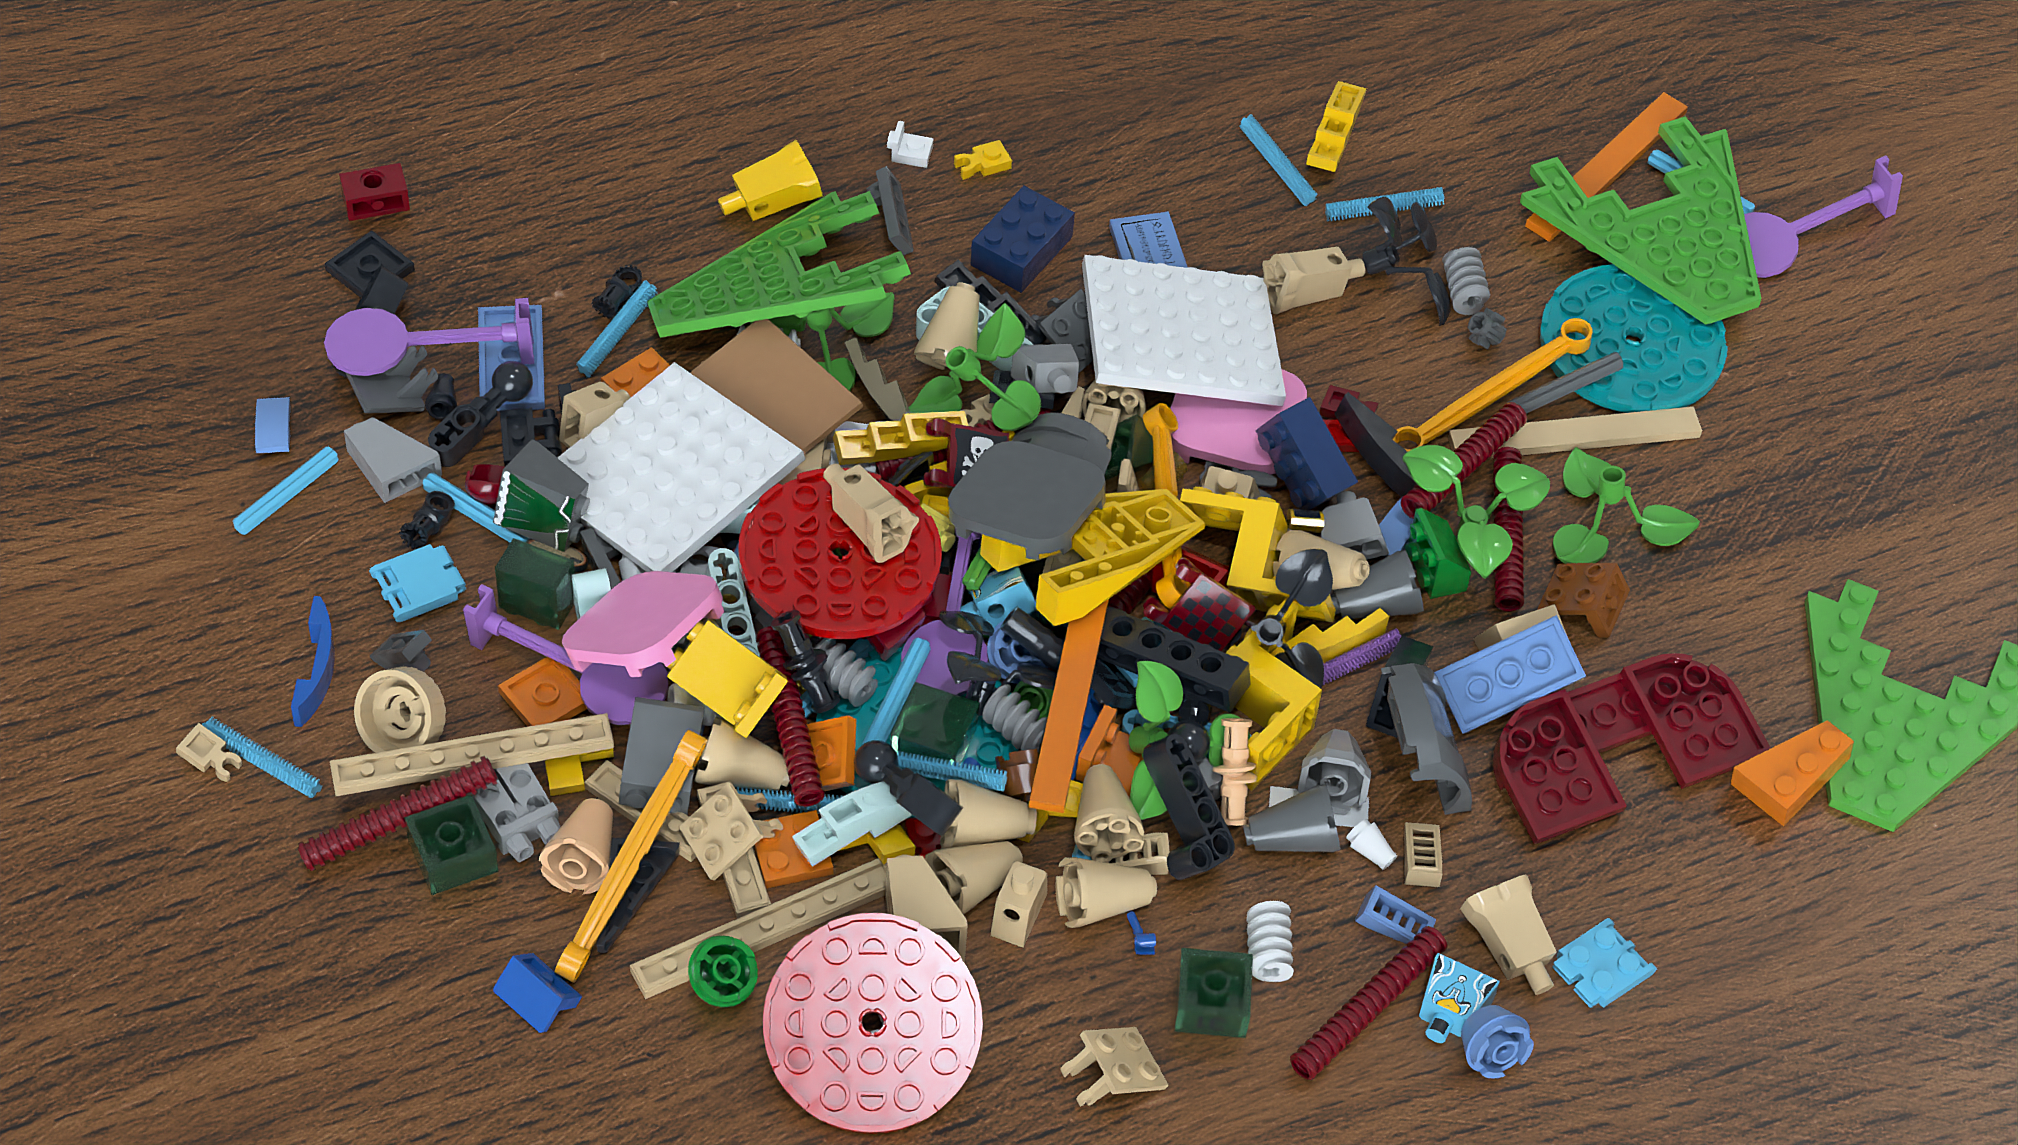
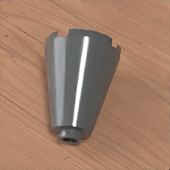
[1330,550,1424,619]
[1243,784,1341,852]

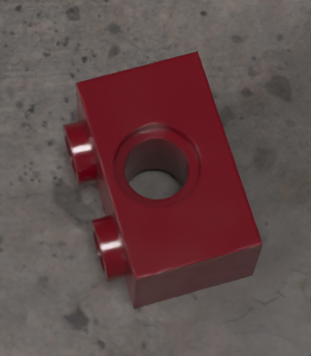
[339,163,410,221]

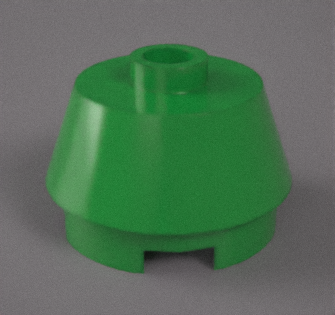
[688,935,758,1007]

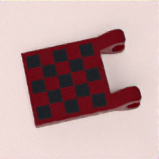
[1143,557,1256,651]

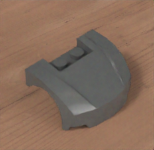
[1012,413,1112,474]
[1381,663,1472,815]

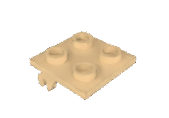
[679,782,783,881]
[1060,1027,1168,1107]

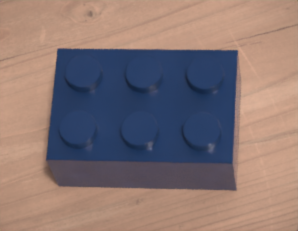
[970,186,1075,293]
[1255,397,1358,510]

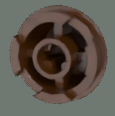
[995,749,1040,804]

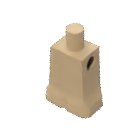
[1262,247,1365,314]
[823,464,919,563]
[1460,875,1557,995]

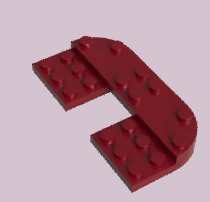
[1493,653,1771,845]

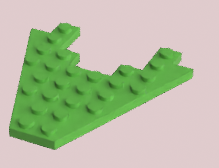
[1520,116,1761,325]
[647,191,911,338]
[1805,579,2018,832]

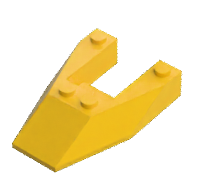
[980,489,1205,626]

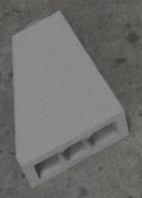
[344,417,442,503]

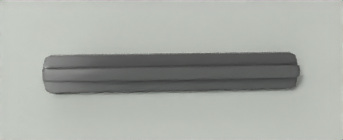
[1507,352,1623,413]

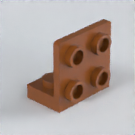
[1538,563,1630,638]

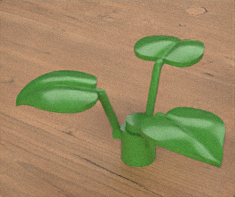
[750,292,895,391]
[909,303,1041,431]
[1402,445,1550,579]
[1553,447,1699,564]
[1129,661,1251,820]

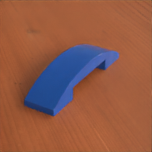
[291,596,335,727]

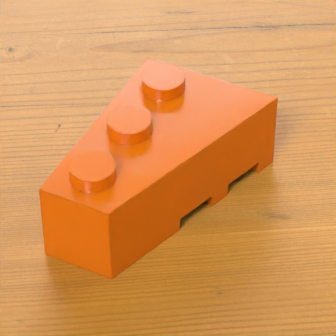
[1731,720,1854,827]

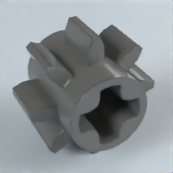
[1467,308,1507,349]

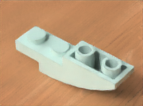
[792,781,912,867]

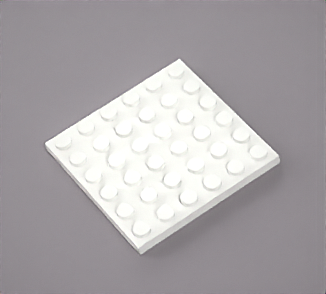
[1082,255,1286,406]
[558,362,805,572]

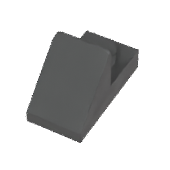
[370,630,432,672]

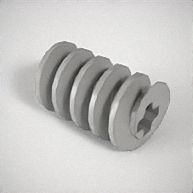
[1442,247,1490,315]
[813,638,878,707]
[983,684,1048,752]

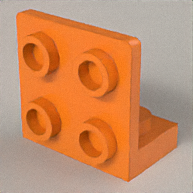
[1076,705,1143,798]

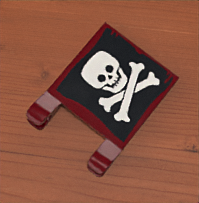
[923,418,1009,488]

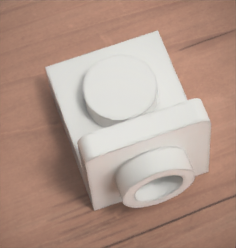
[887,121,933,168]

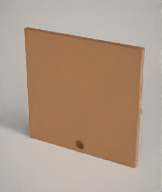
[690,319,863,456]

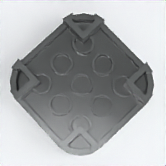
[948,441,1106,560]

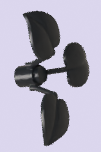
[1362,197,1451,326]
[1226,549,1333,689]
[939,610,1057,716]

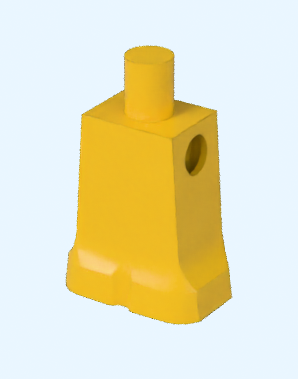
[718,140,823,221]

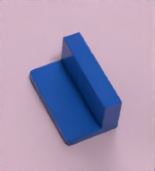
[493,953,582,1033]

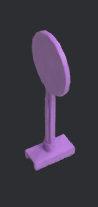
[1744,155,1903,278]
[324,298,534,376]
[901,527,988,700]
[463,584,669,725]

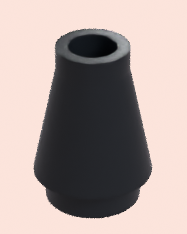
[425,373,457,420]

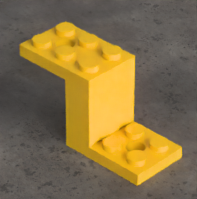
[1180,487,1336,622]
[1226,597,1322,791]
[667,618,788,738]

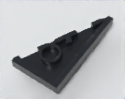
[597,838,680,953]

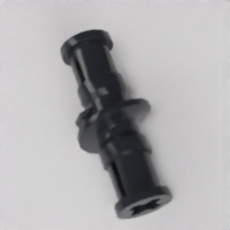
[771,610,841,713]

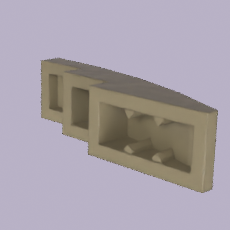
[845,338,910,421]

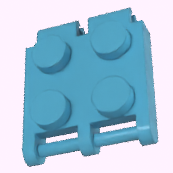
[369,544,466,622]
[1552,918,1657,1008]

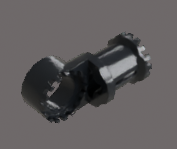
[592,265,643,319]
[399,491,455,550]

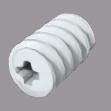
[1246,901,1294,982]

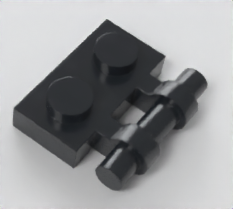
[500,408,562,467]

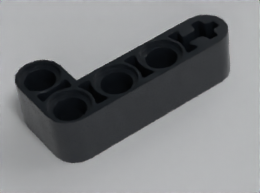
[1143,734,1235,880]

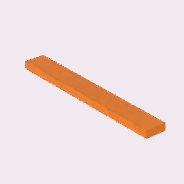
[1525,92,1688,242]
[1029,599,1109,813]

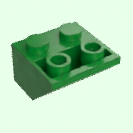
[1405,508,1472,599]

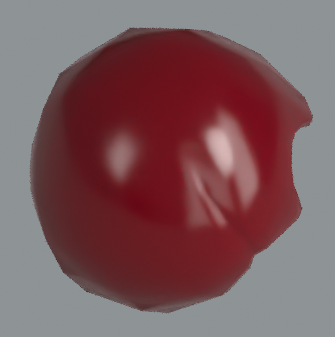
[465,464,505,504]

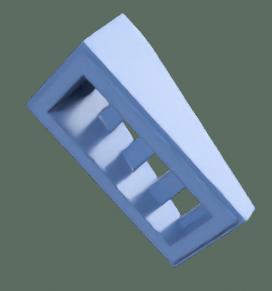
[1355,885,1436,944]

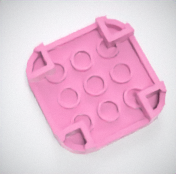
[1170,369,1307,475]
[562,571,725,677]

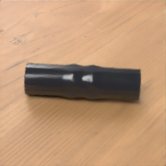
[1000,606,1097,673]

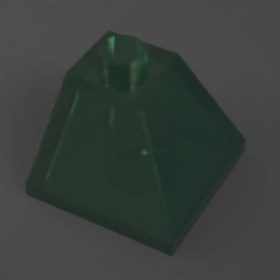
[1104,414,1153,482]

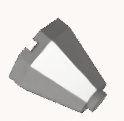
[1298,729,1371,814]

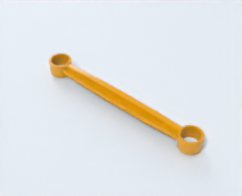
[1393,318,1593,451]
[1143,403,1190,609]
[554,730,708,983]

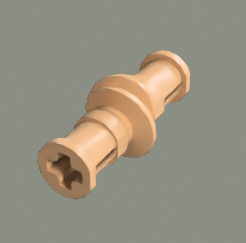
[1212,718,1257,826]

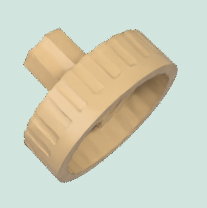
[354,666,446,753]

